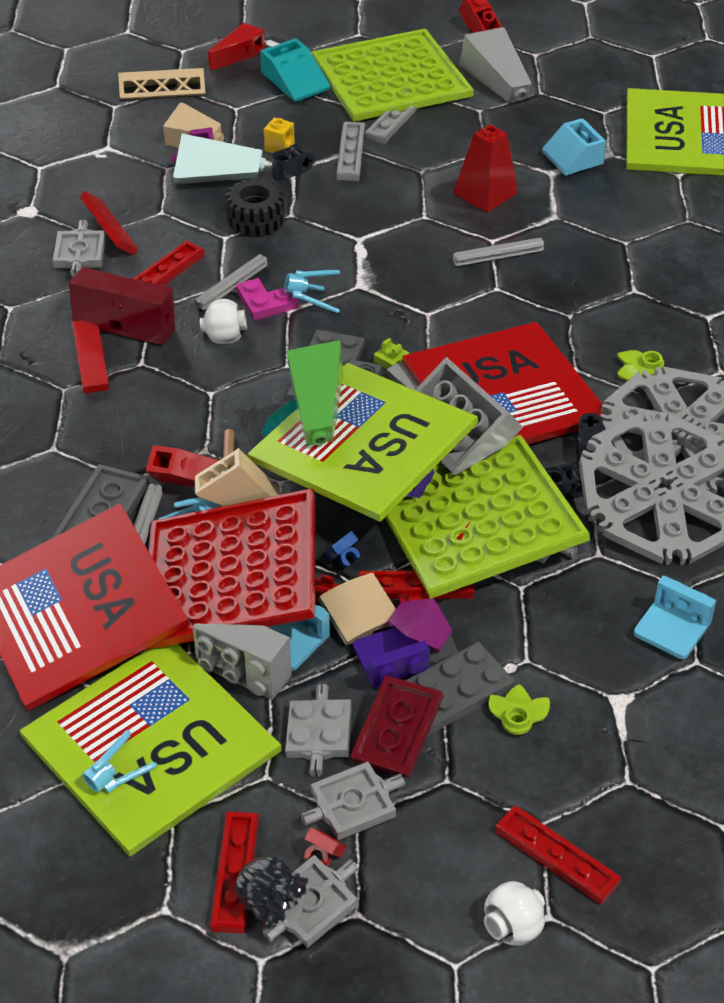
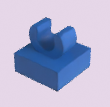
[322,531,360,569]

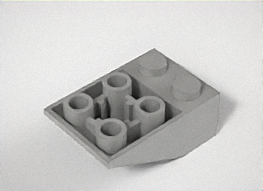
[193,623,292,700]

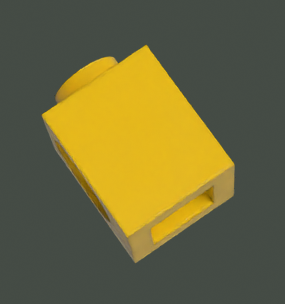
[264,117,294,153]

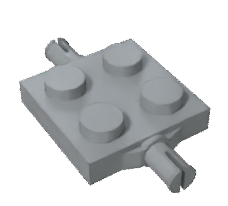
[53,220,106,277]
[285,684,352,777]
[301,762,405,840]
[262,855,359,948]

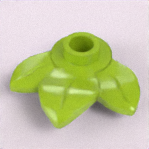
[617,350,664,381]
[489,684,550,735]

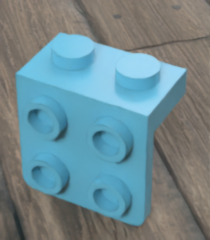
[634,575,716,659]
[268,605,330,671]

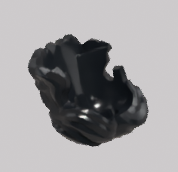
[235,857,308,929]

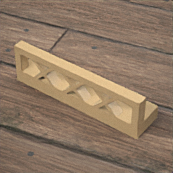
[118,68,206,100]

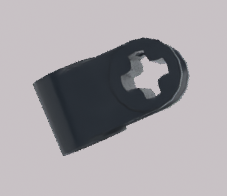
[272,144,314,181]
[577,413,603,462]
[545,461,583,500]

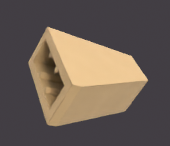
[163,103,224,147]
[195,448,280,506]

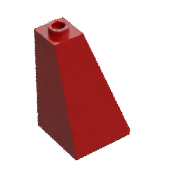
[453,124,518,213]

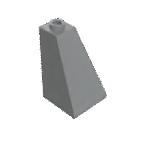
[459,27,532,102]

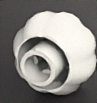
[200,299,247,344]
[484,881,545,946]

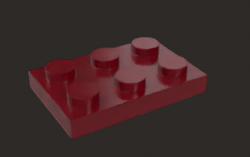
[350,675,444,779]

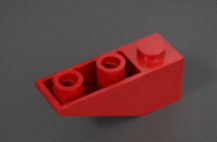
[458,0,502,33]
[208,23,265,70]
[146,445,219,487]

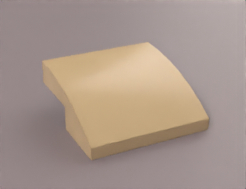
[318,573,396,645]

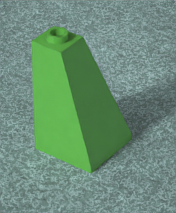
[286,340,343,446]

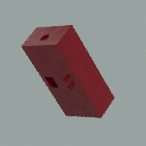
[69,267,175,345]

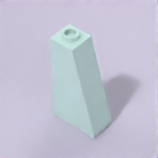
[173,134,266,184]

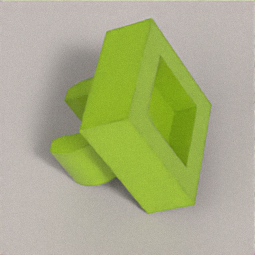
[374,338,409,369]

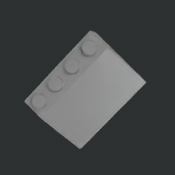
[415,357,523,475]

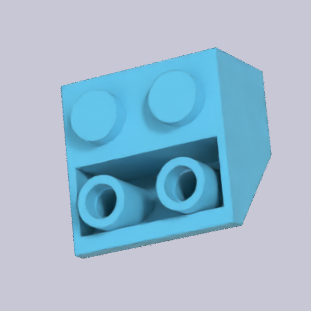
[542,118,606,175]

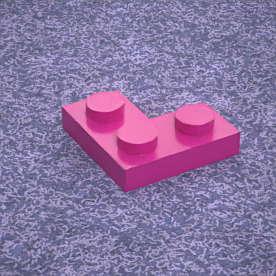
[236,278,299,320]

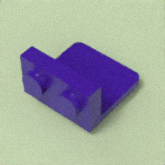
[353,627,430,689]

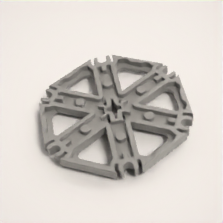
[600,366,724,494]
[579,412,724,565]

